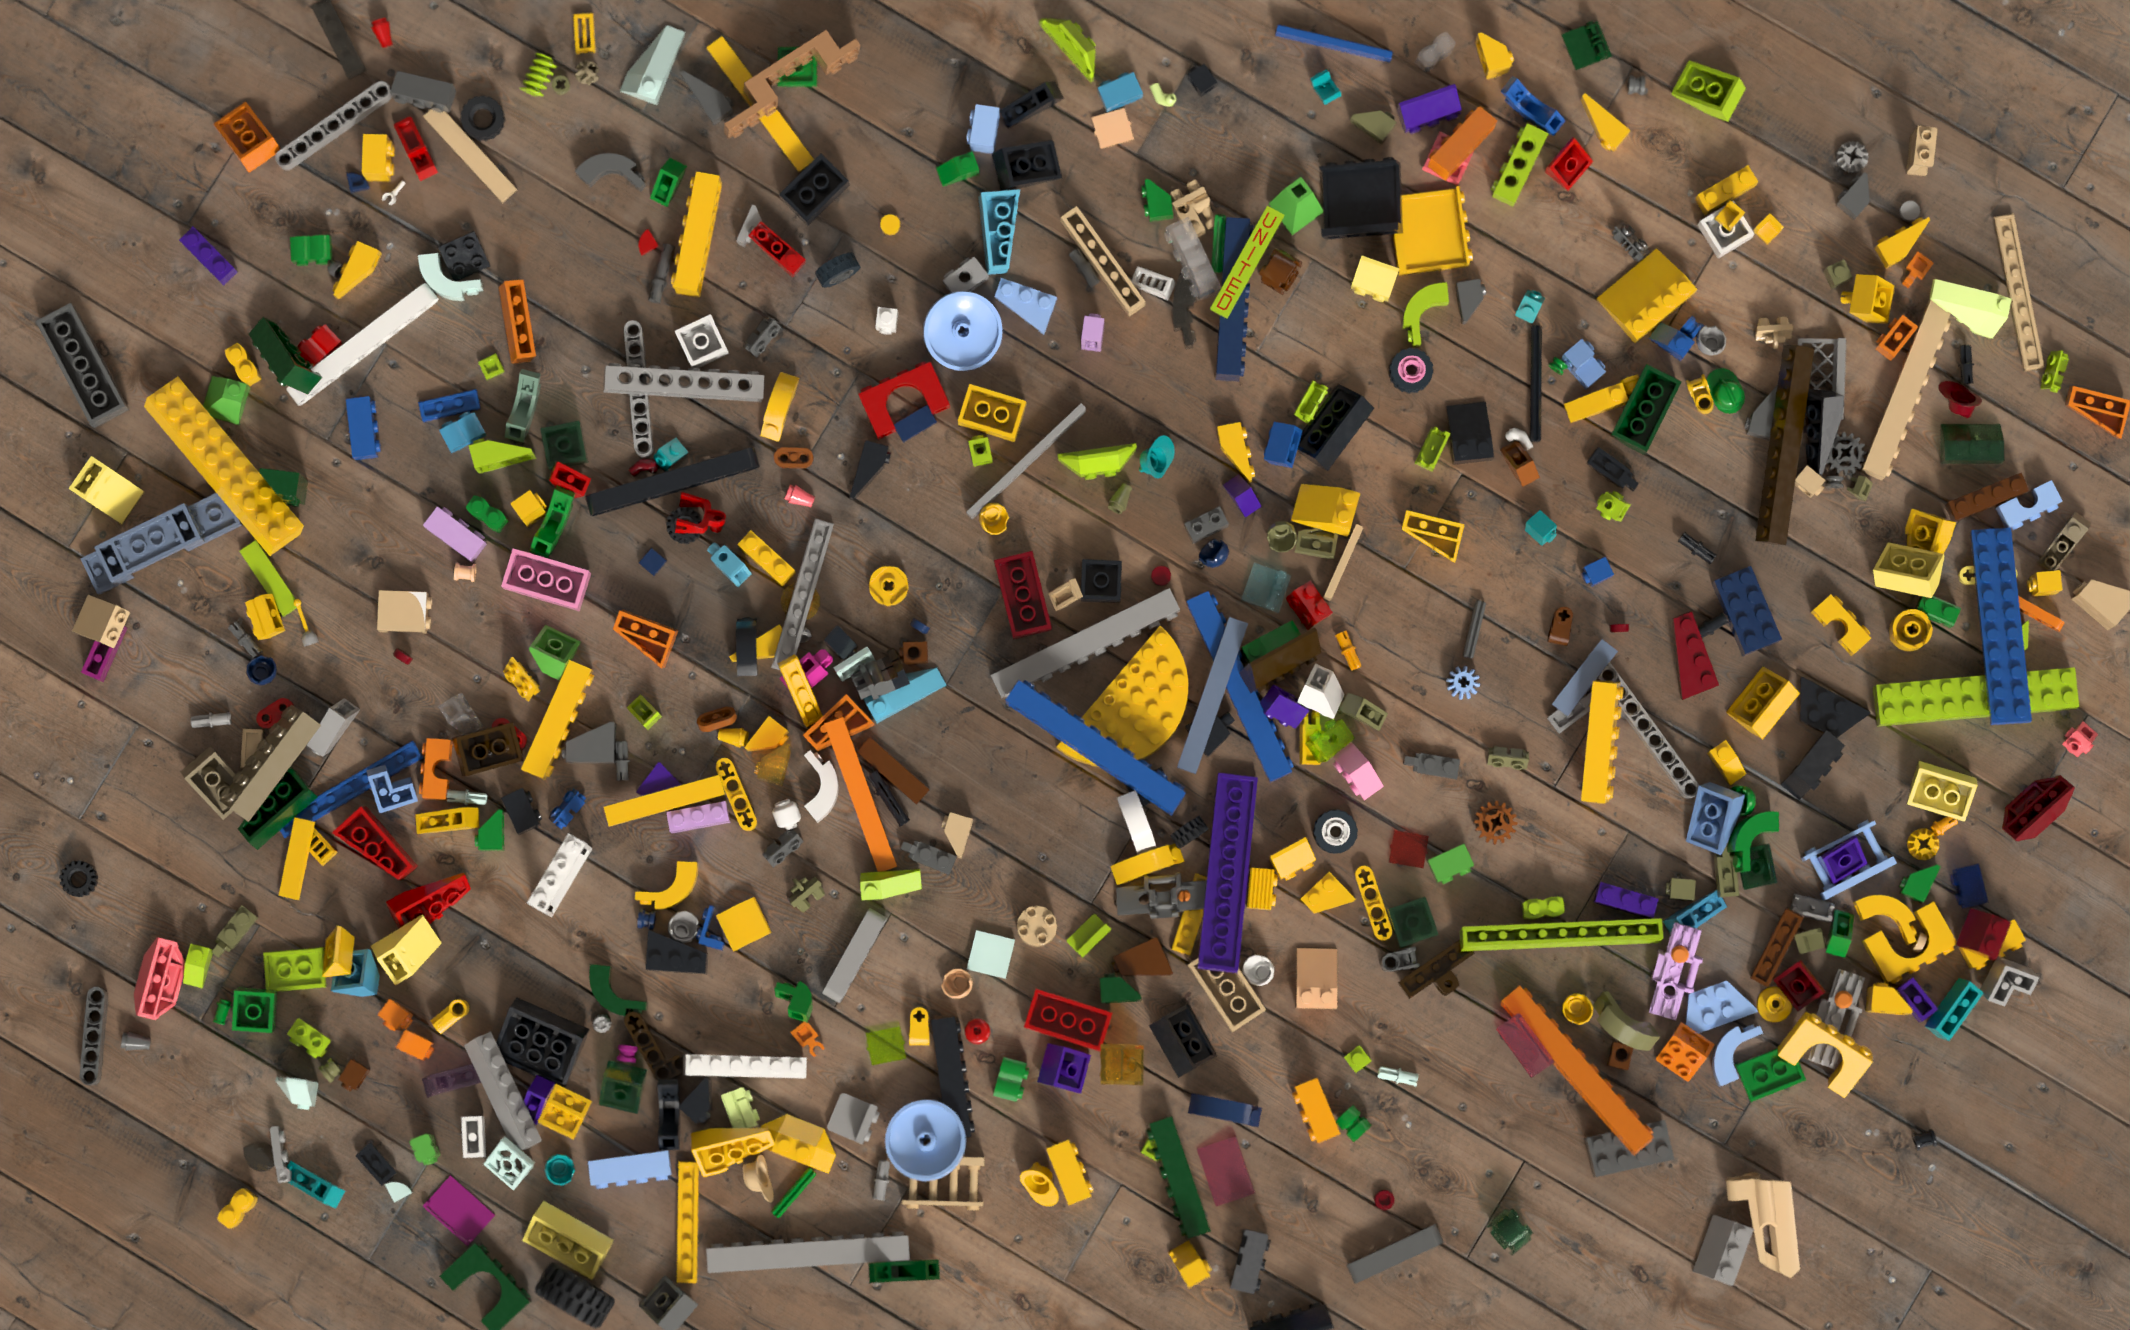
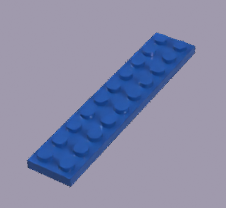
[1970,528,2032,725]

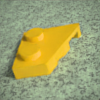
[1300,872,1356,914]

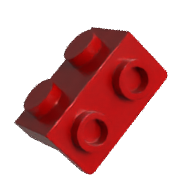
[1286,580,1333,630]

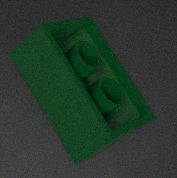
[259,468,308,507]

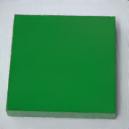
[778,47,817,87]

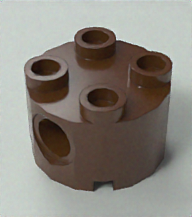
[1259,248,1302,295]

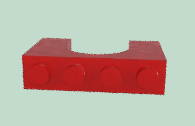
[858,361,950,440]

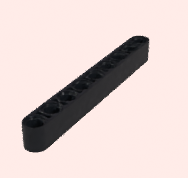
[585,447,760,516]

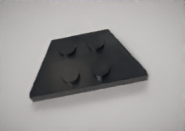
[1800,677,1870,738]

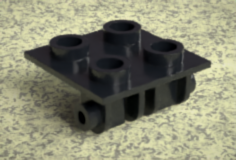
[438,231,490,282]

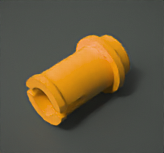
[1931,816,1958,836]

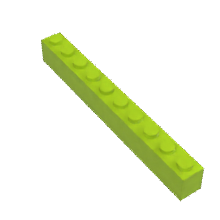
[1460,919,1663,951]

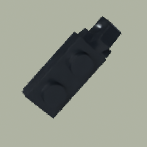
[1586,447,1639,491]

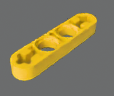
[716,758,757,831]
[1355,866,1392,941]

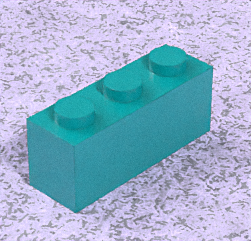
[1925,978,1984,1041]

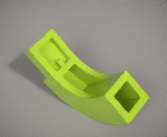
[1402,282,1449,348]

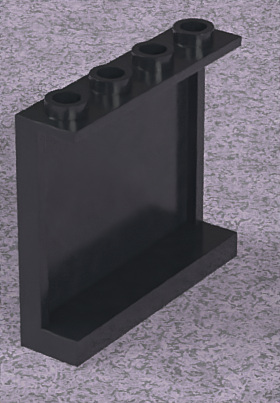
[1319,157,1403,240]

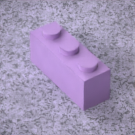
[1081,314,1104,352]
[423,507,487,563]
[666,801,731,833]

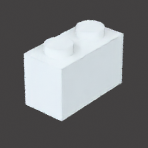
[462,1116,486,1158]

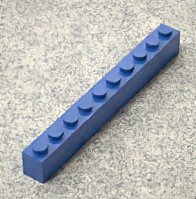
[1186,591,1294,783]

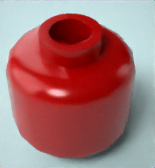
[964,1018,991,1045]

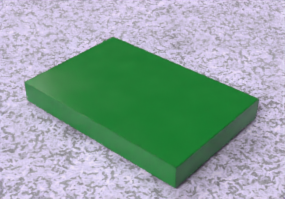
[1735,1048,1806,1102]

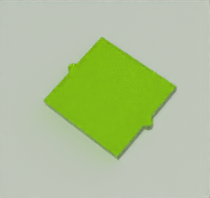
[866,1026,906,1065]

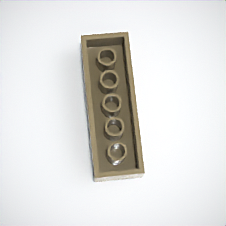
[219,705,321,822]

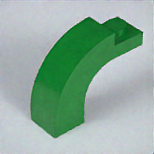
[530,486,575,558]
[1727,811,1779,872]

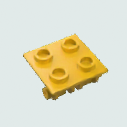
[503,656,541,701]

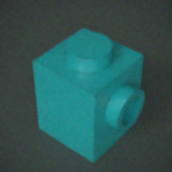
[1525,510,1557,546]

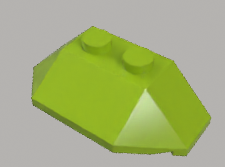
[1039,18,1096,83]
[1057,443,1137,480]

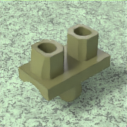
[787,877,825,912]

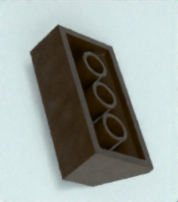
[1239,627,1322,693]

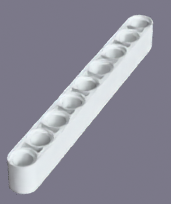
[286,283,438,406]

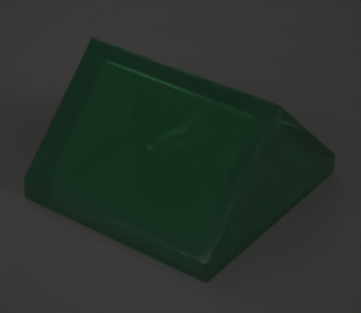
[1740,843,1777,890]

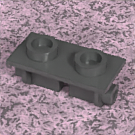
[743,316,781,358]
[762,829,804,868]

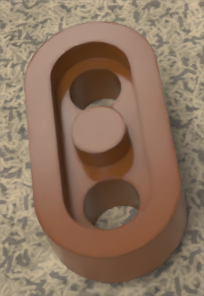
[774,447,814,469]
[697,707,737,732]

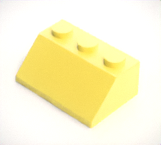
[1873,543,1944,598]
[1907,761,1977,822]

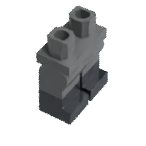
[851,648,910,700]

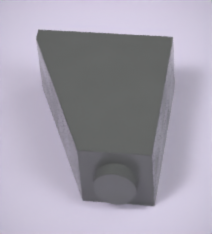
[562,722,616,764]

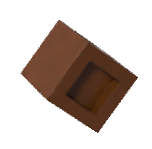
[899,641,928,664]
[1607,1041,1633,1071]
[338,1059,370,1092]

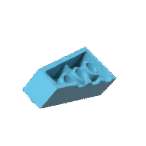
[979,189,1020,275]

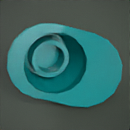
[1139,435,1175,479]

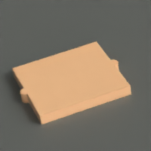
[1092,108,1134,149]

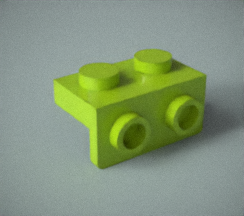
[287,1018,331,1058]

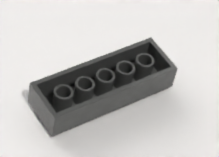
[36,303,129,428]

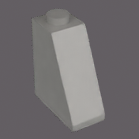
[307,698,360,757]

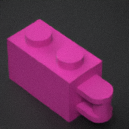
[779,649,833,690]

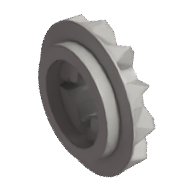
[1837,141,1868,172]

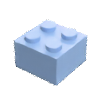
[967,104,1000,154]

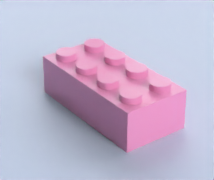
[501,548,591,611]

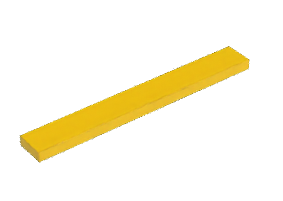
[706,36,814,173]

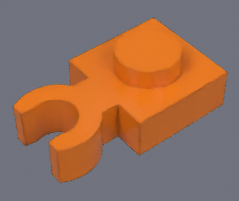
[790,1022,825,1057]

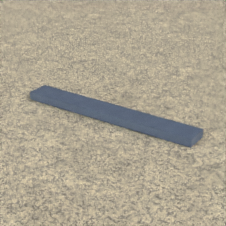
[1177,617,1248,774]

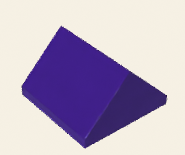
[1817,835,1868,884]

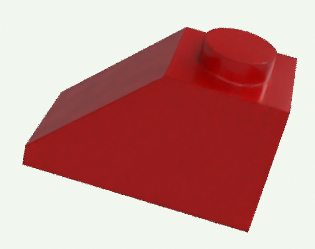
[549,461,591,498]

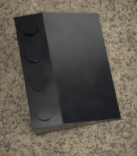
[496,997,590,1088]

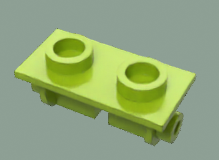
[2040,351,2069,393]
[1294,380,1328,424]

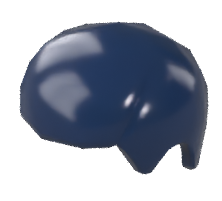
[1198,539,1229,568]
[246,655,277,685]

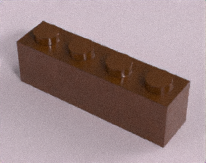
[1944,472,2029,522]

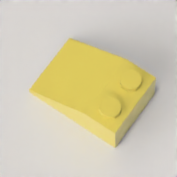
[1351,256,1399,302]

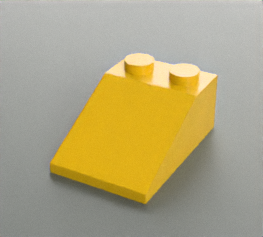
[1291,484,1360,537]

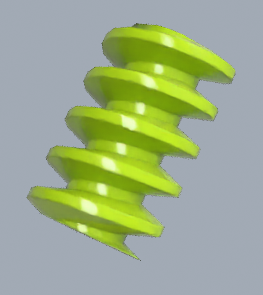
[520,53,557,97]

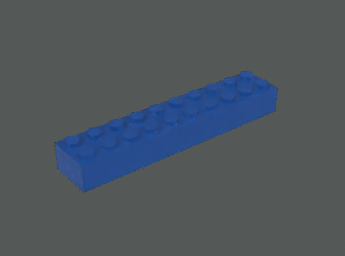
[1005,680,1186,816]

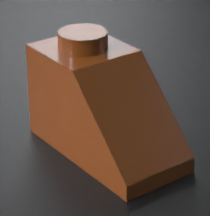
[1500,440,1540,487]

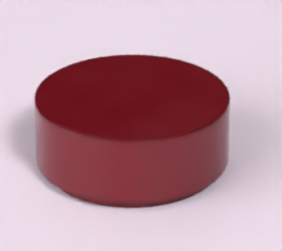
[1151,566,1171,586]
[1609,624,1629,633]
[393,648,413,665]
[1374,1190,1395,1210]

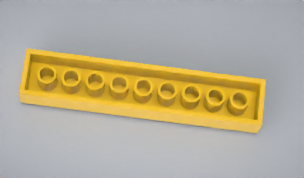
[144,377,304,556]

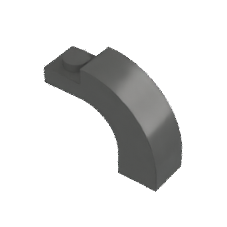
[575,153,646,192]

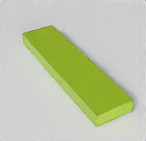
[239,540,297,617]

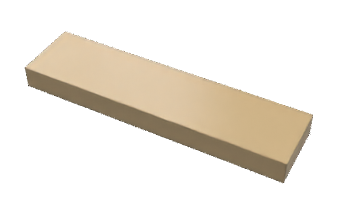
[1323,524,1363,601]

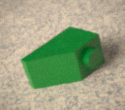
[936,151,980,187]
[650,158,687,207]
[475,810,504,851]
[1899,865,1941,903]
[1826,910,1854,958]

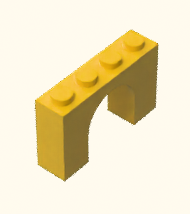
[1861,902,1957,984]
[1778,1011,1873,1098]

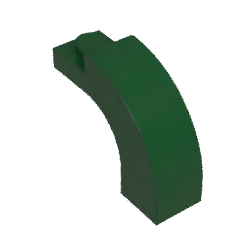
[589,964,648,1016]
[868,1259,940,1283]

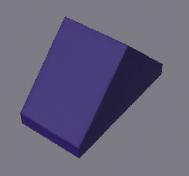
[1223,474,1261,518]

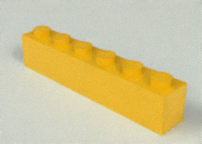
[521,660,594,780]

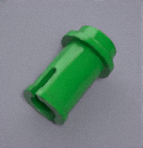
[212,998,232,1025]

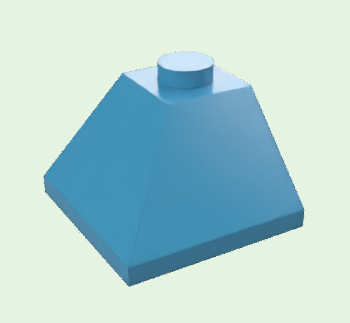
[331,949,380,997]

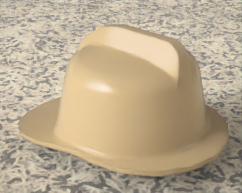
[743,1155,774,1203]

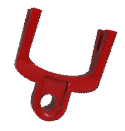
[675,492,726,534]

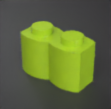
[1521,896,1565,920]

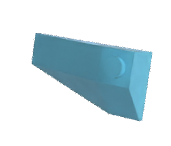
[863,668,946,723]

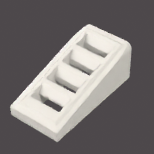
[1131,266,1176,300]

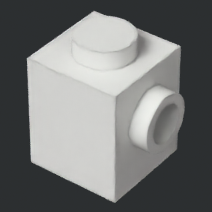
[876,307,898,334]

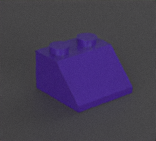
[1037,1043,1091,1094]

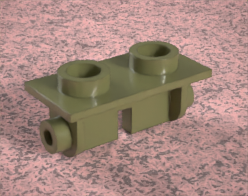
[1487,746,1529,770]

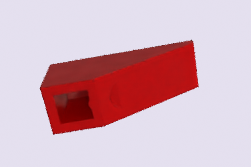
[748,221,806,277]

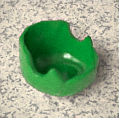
[1730,785,1756,816]

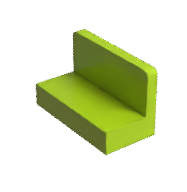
[1067,914,1111,958]

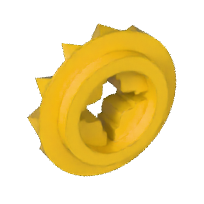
[1907,828,1940,860]

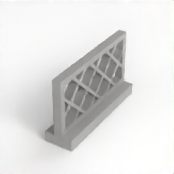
[1798,338,1847,420]

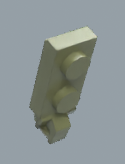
[1714,842,1739,898]
[212,905,258,958]

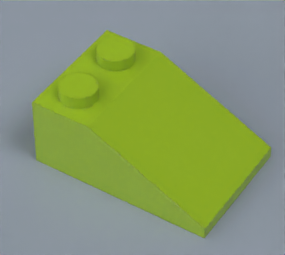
[1671,60,1746,122]
[469,439,536,474]

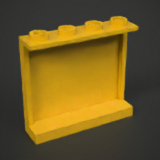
[1392,186,1473,276]

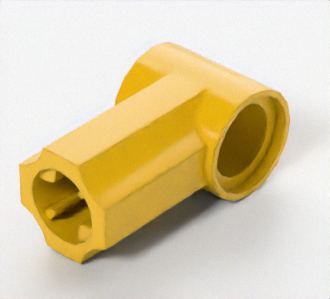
[430,999,470,1034]

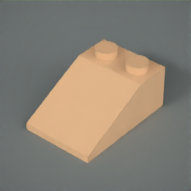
[1296,948,1337,1009]

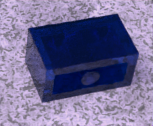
[1951,864,1989,909]

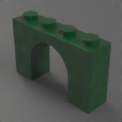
[439,1243,531,1330]

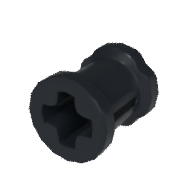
[1912,1129,1937,1151]

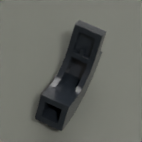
[657,1079,681,1150]

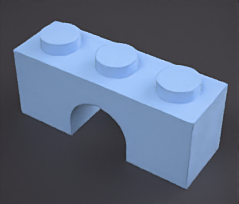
[1995,480,2062,530]

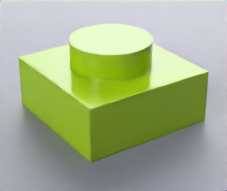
[1343,1045,1371,1073]

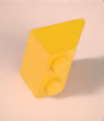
[1475,32,1514,79]
[1269,837,1316,881]
[1866,983,1912,1015]

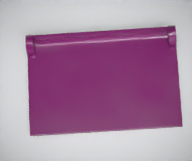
[423,1175,495,1246]

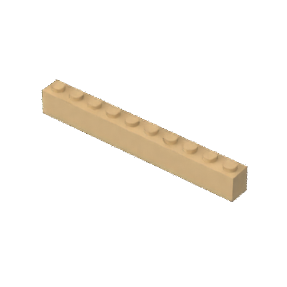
[1860,299,1951,480]

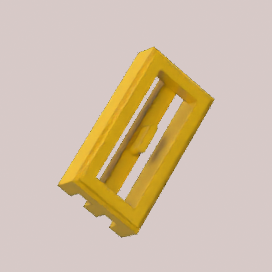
[573,13,596,54]

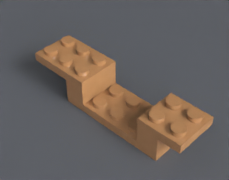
[724,30,860,139]

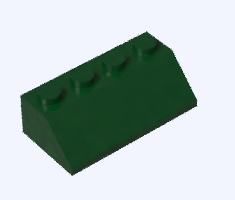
[1611,364,1682,455]

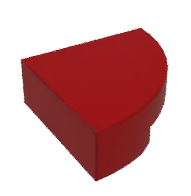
[638,229,659,256]

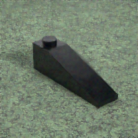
[1803,389,1844,475]

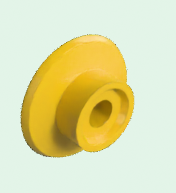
[1757,986,1793,1022]

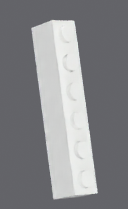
[683,1055,807,1079]

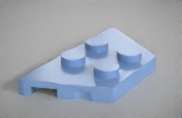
[1686,981,1758,1033]

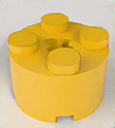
[1889,609,1933,651]

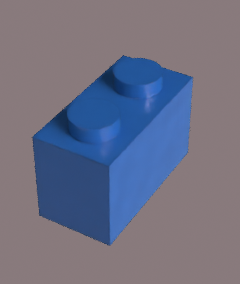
[1264,422,1303,468]

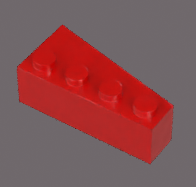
[332,806,418,880]

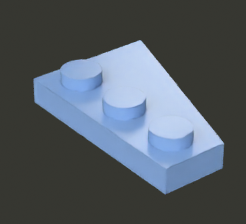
[995,278,1057,335]

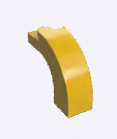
[1110,844,1184,885]
[635,861,698,910]
[1853,895,1917,945]

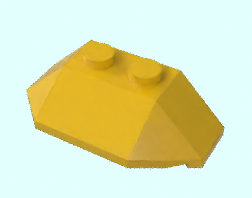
[760,1114,836,1174]

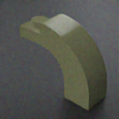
[1593,991,1660,1051]

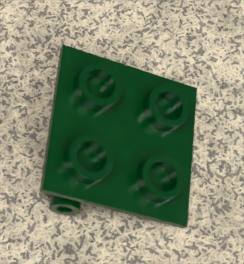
[1561,21,1612,71]

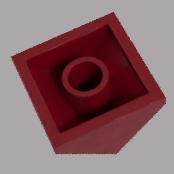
[1773,960,1826,1012]

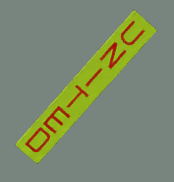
[1210,206,1285,319]

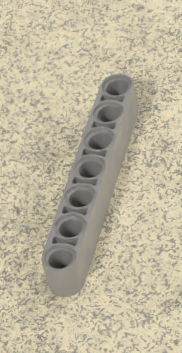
[275,81,392,170]
[624,320,653,458]

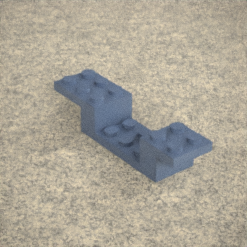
[81,493,242,595]

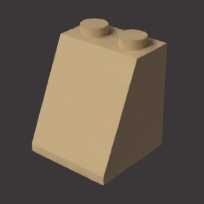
[2072,580,2130,630]

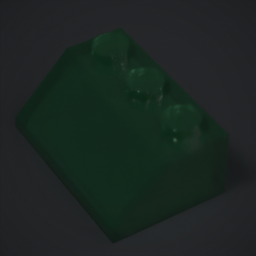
[1940,424,2004,464]

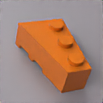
[2065,386,2130,439]
[613,610,679,669]
[803,694,874,752]

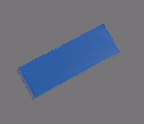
[418,389,481,422]

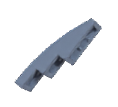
[1552,639,1618,717]

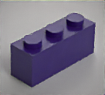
[179,227,237,286]
[1593,882,1659,919]

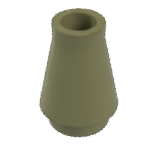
[1108,483,1132,514]

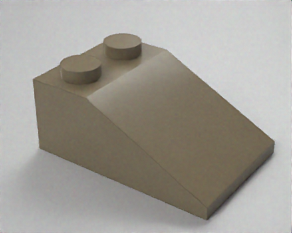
[181,746,236,820]

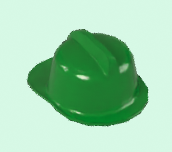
[1707,368,1745,414]

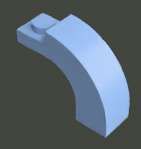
[1712,1024,1763,1087]

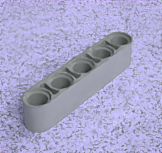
[822,908,887,1003]

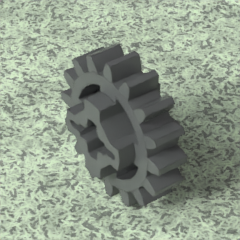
[1826,432,1867,476]

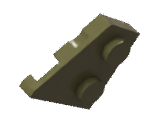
[1294,528,1338,560]

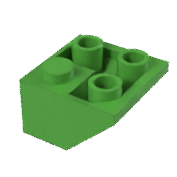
[1268,177,1324,235]

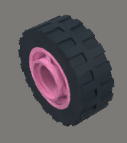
[1389,348,1434,394]

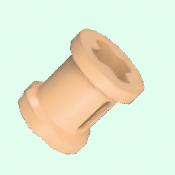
[454,563,476,582]

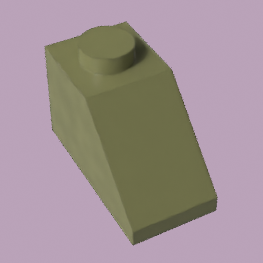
[1350,110,1397,145]
[1340,693,1388,731]

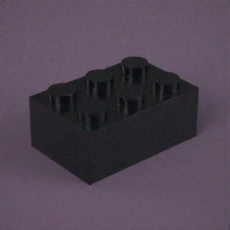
[779,153,850,226]

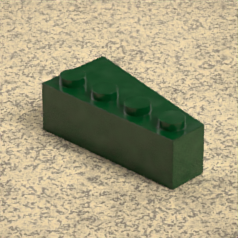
[248,317,323,395]
[238,766,317,850]

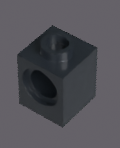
[1188,64,1217,97]

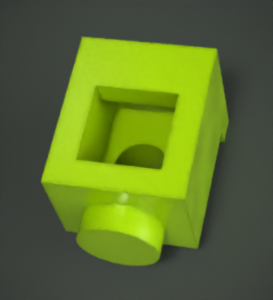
[968,435,993,467]

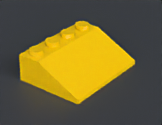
[1596,248,1697,343]

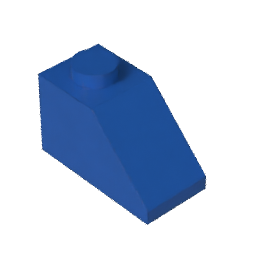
[1649,322,1695,362]

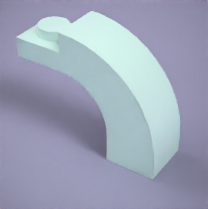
[418,253,483,301]

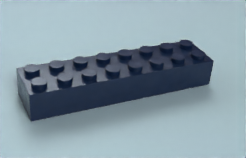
[1216,217,1254,382]

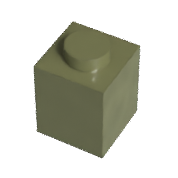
[1823,260,1853,289]
[1665,878,1696,901]

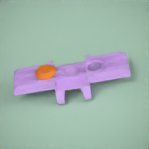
[1649,922,1703,1020]

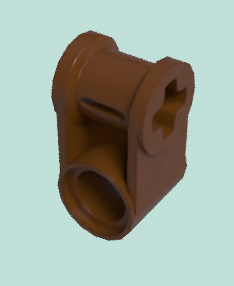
[1547,607,1573,646]

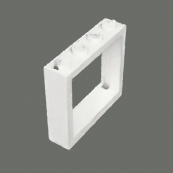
[527,833,592,917]

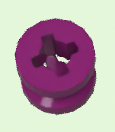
[616,1045,638,1063]

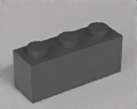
[390,71,457,113]

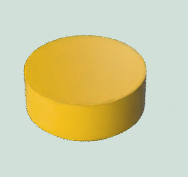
[880,214,900,235]

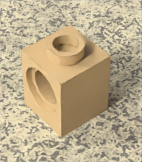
[1795,466,1825,498]

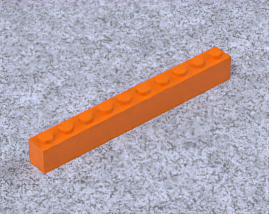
[1501,986,1653,1156]

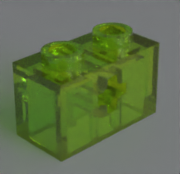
[1305,719,1355,763]

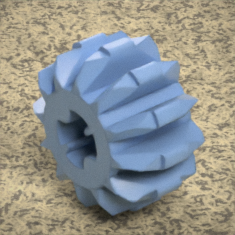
[1446,666,1480,700]

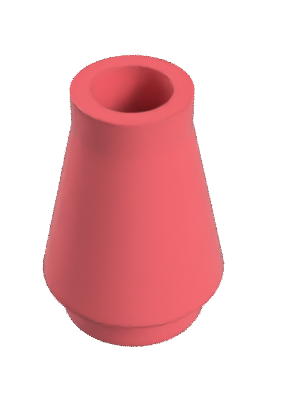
[784,485,815,508]

